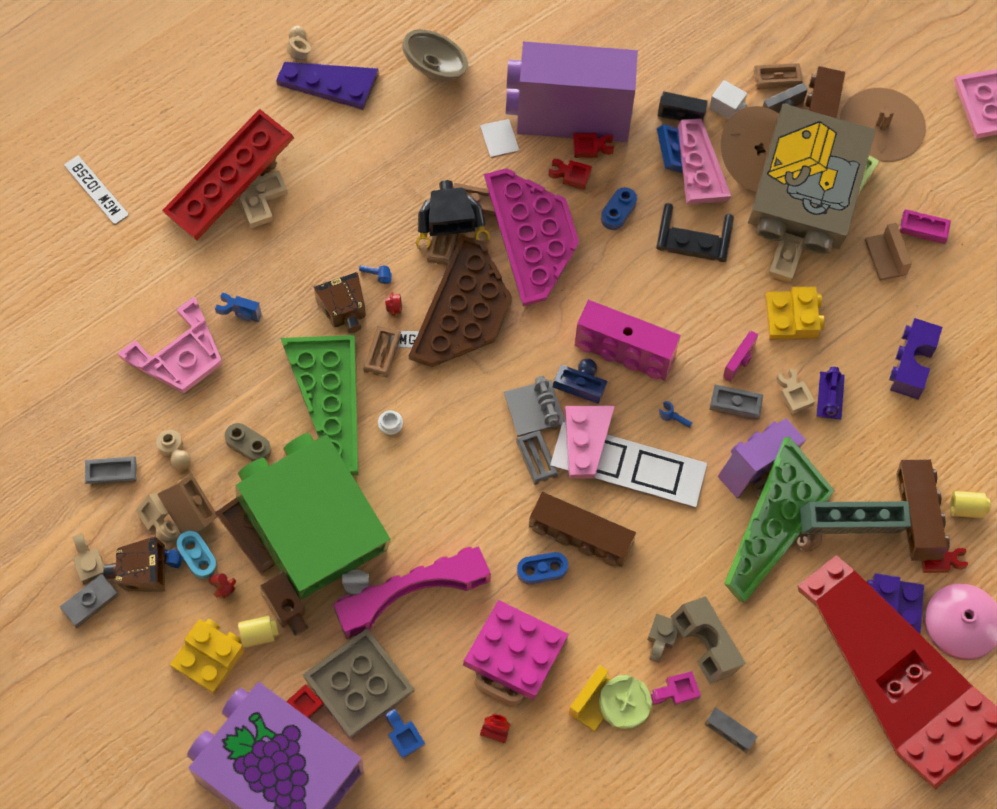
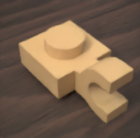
[72,533,104,584]

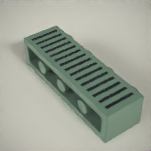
[800,501,911,534]

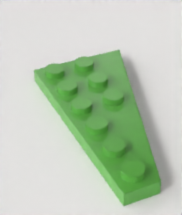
[281,335,358,475]
[724,437,834,602]

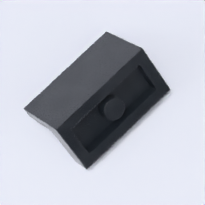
[657,91,708,121]

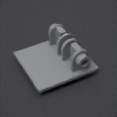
[504,376,565,436]

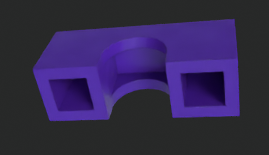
[889,318,943,400]

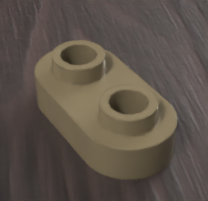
[225,423,271,462]

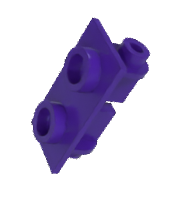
[816,367,845,420]

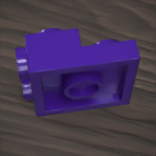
[867,573,924,634]

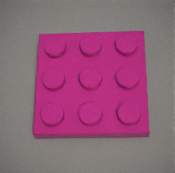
[463,600,568,700]

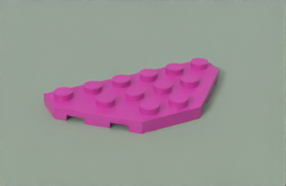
[484,168,579,306]

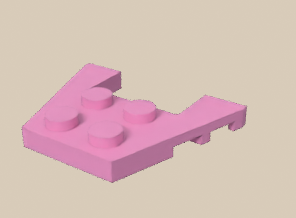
[118,297,222,394]

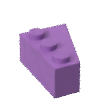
[718,418,806,498]

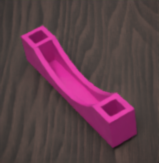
[334,546,491,639]

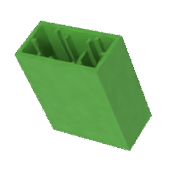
[236,433,391,600]

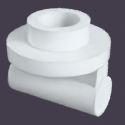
[342,570,369,595]

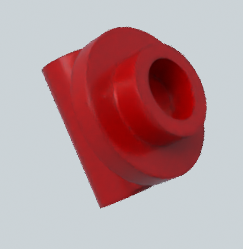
[209,573,237,598]
[480,714,510,743]

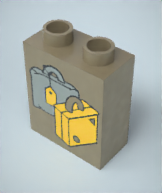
[747,104,876,254]

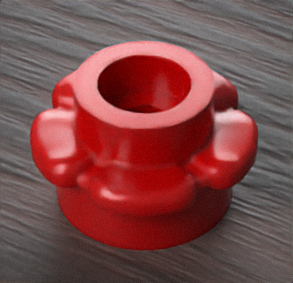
[385,292,402,316]

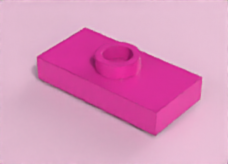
[899,209,951,244]
[723,330,759,382]

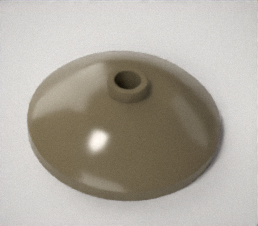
[402,30,468,81]

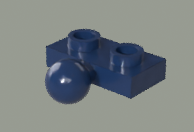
[552,358,608,404]

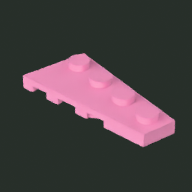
[678,119,731,205]

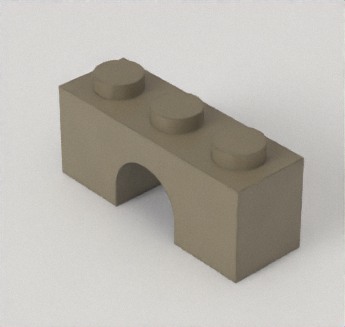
[670,596,746,684]

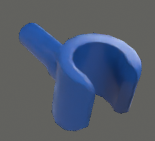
[359,265,392,284]
[659,401,692,428]
[165,549,183,568]

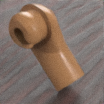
[797,534,822,552]

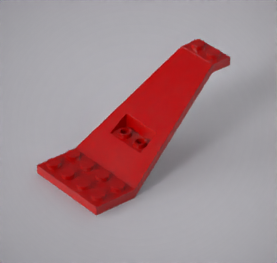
[798,555,997,790]

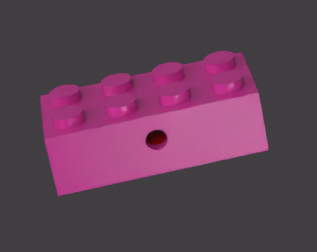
[574,299,681,381]

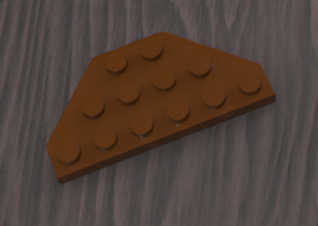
[409,234,512,367]

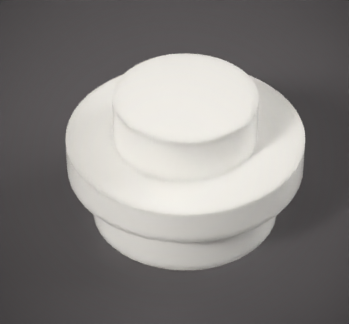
[378,410,403,435]

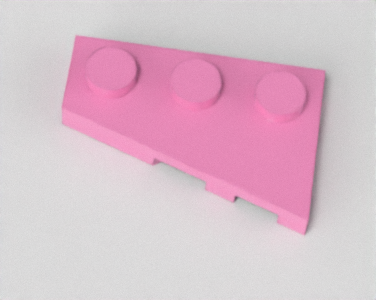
[564,406,615,479]

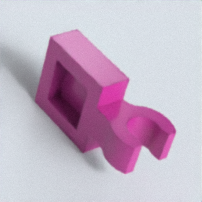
[651,671,701,706]

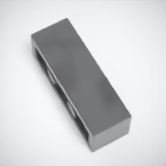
[705,707,758,753]

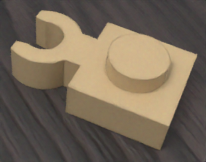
[777,368,815,415]

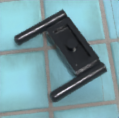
[656,203,734,262]

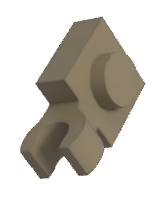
[647,613,678,663]

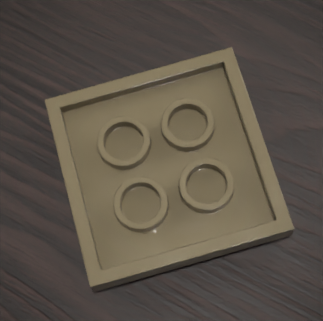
[303,628,414,739]

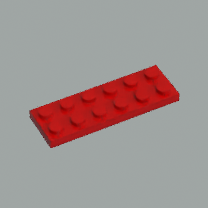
[162,108,294,241]

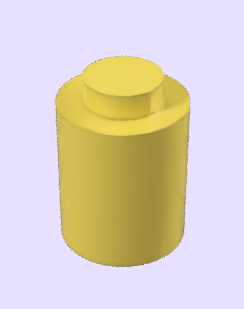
[950,491,990,518]
[238,616,279,648]

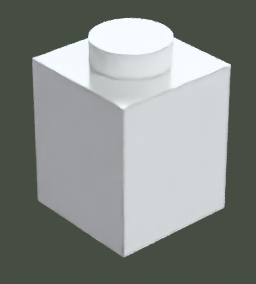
[709,80,748,120]

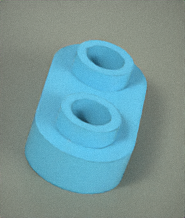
[177,531,217,579]

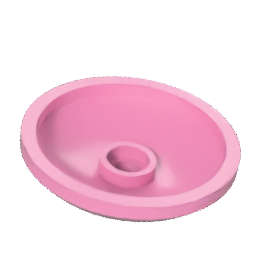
[924,584,997,660]

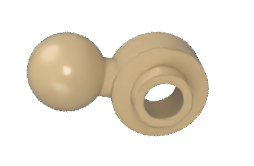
[286,26,311,60]
[156,430,191,470]

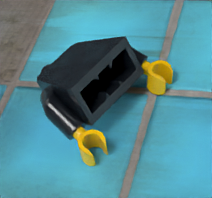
[416,180,490,249]

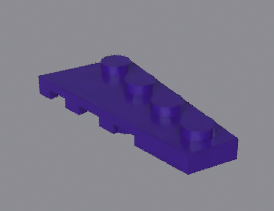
[276,62,379,110]

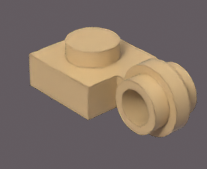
[136,493,177,542]

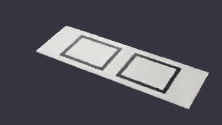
[550,422,707,507]

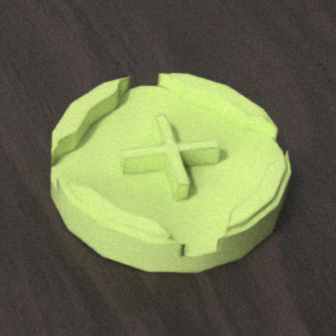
[598,675,652,729]

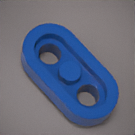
[601,187,637,230]
[517,552,568,584]

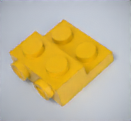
[765,286,824,339]
[170,619,245,694]

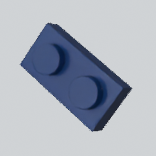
[657,124,683,173]

